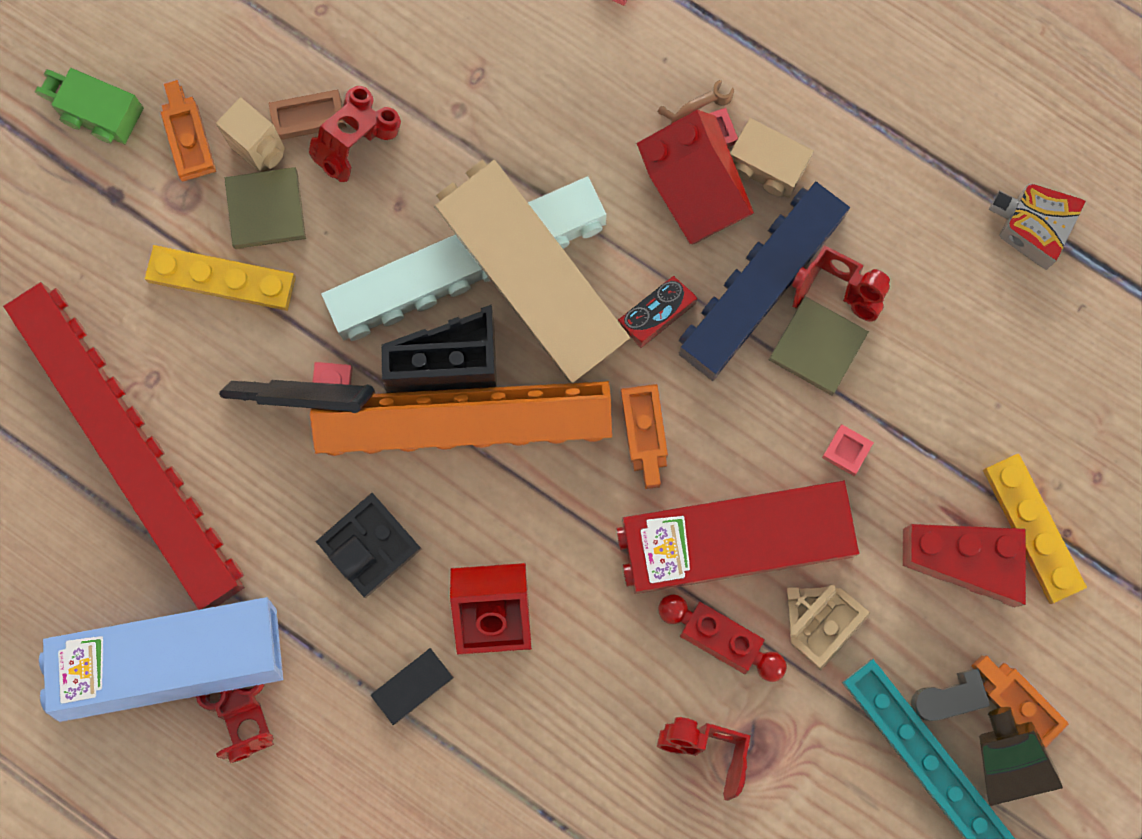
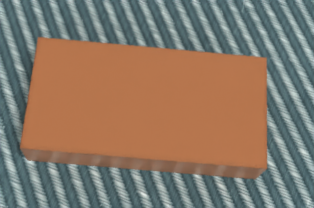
[268,89,346,140]

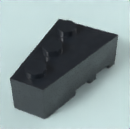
[381,304,497,393]

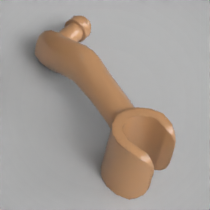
[657,80,734,124]

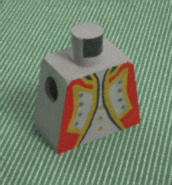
[989,184,1086,270]

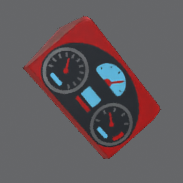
[618,276,698,348]

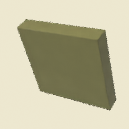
[224,167,306,249]
[769,296,869,396]

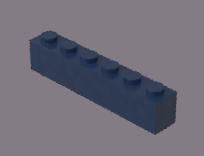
[679,181,850,381]

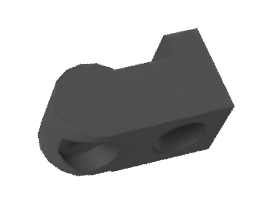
[911,669,990,721]

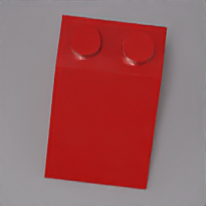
[636,110,754,245]

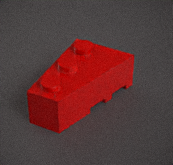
[903,524,1026,608]

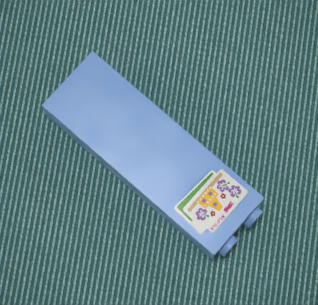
[39,597,283,722]

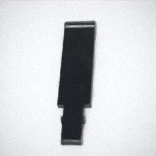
[219,380,375,413]

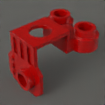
[309,86,401,182]
[792,245,890,322]
[196,684,274,763]
[657,717,751,801]

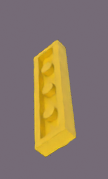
[145,245,296,311]
[983,453,1087,604]

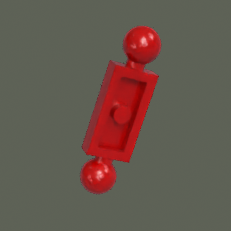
[658,594,787,682]

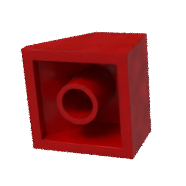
[450,563,532,655]

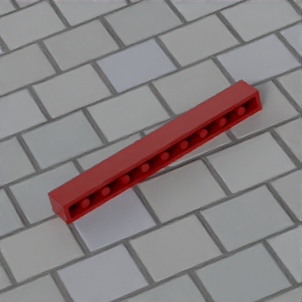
[3,282,245,610]

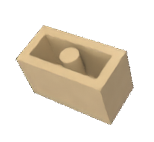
[216,97,286,172]
[730,118,814,198]

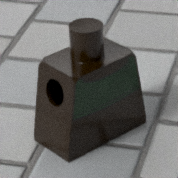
[979,707,1063,806]

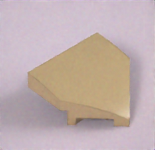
[787,585,870,671]

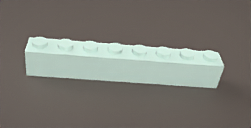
[321,176,606,341]

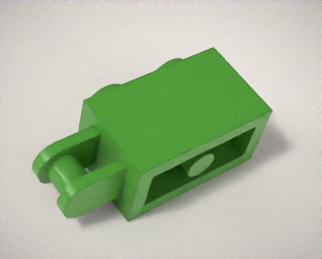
[35,68,144,145]

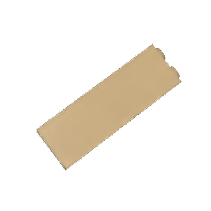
[434,159,630,383]

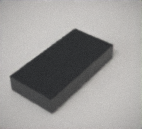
[370,648,454,725]

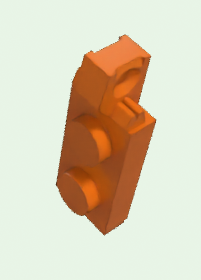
[160,80,217,182]
[621,384,668,489]
[971,655,1069,748]

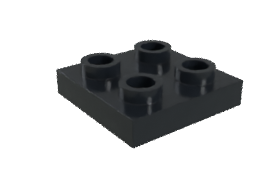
[315,492,422,598]

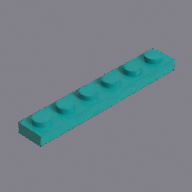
[842,659,1015,839]

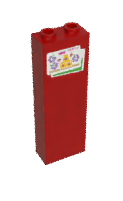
[616,480,859,594]

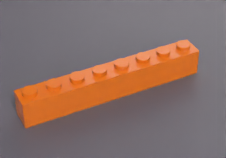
[310,381,612,456]

